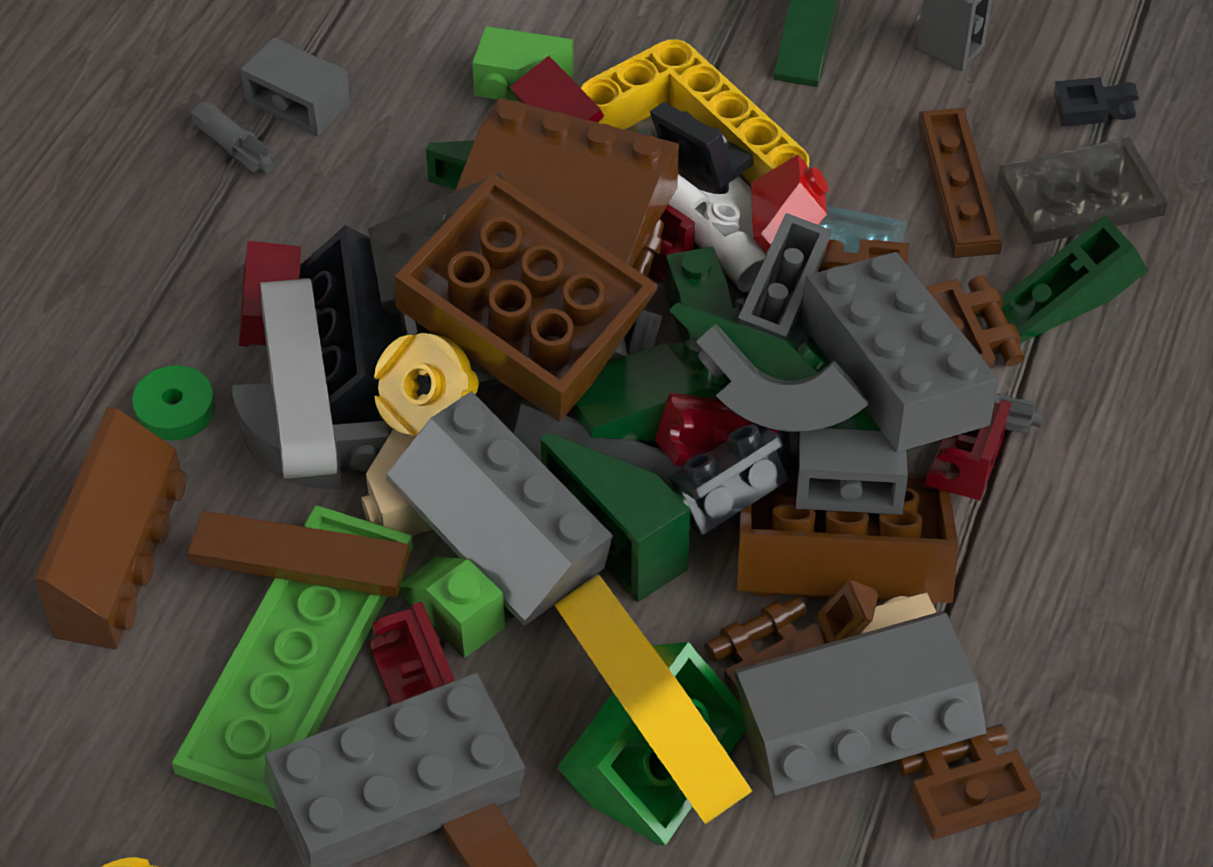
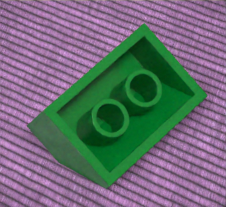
[557,642,746,845]

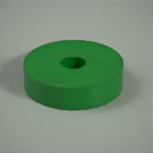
[132,365,215,441]

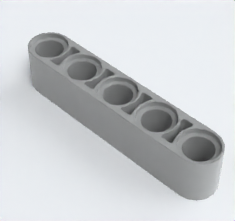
[260,278,337,479]

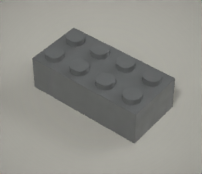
[801,252,999,452]
[265,673,526,867]

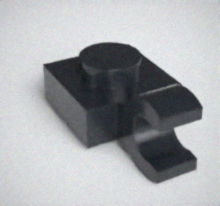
[1054,77,1139,127]

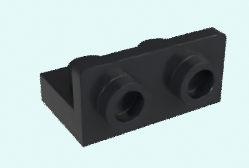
[650,102,754,188]
[669,423,789,535]

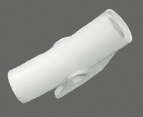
[669,174,767,292]

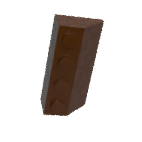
[34,407,186,649]

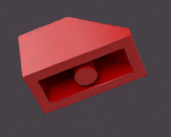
[751,155,829,254]

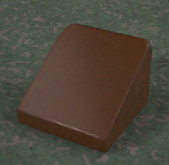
[817,580,878,643]

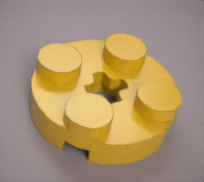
[374,333,479,435]

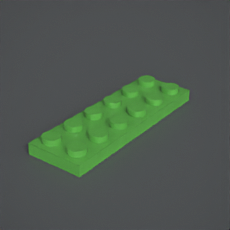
[172,505,413,810]

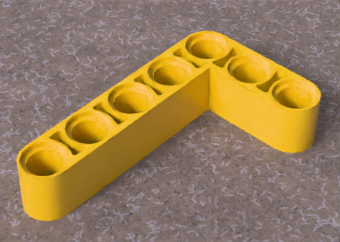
[581,39,810,183]
[554,574,752,825]

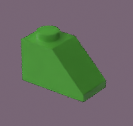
[472,26,574,101]
[398,556,506,659]

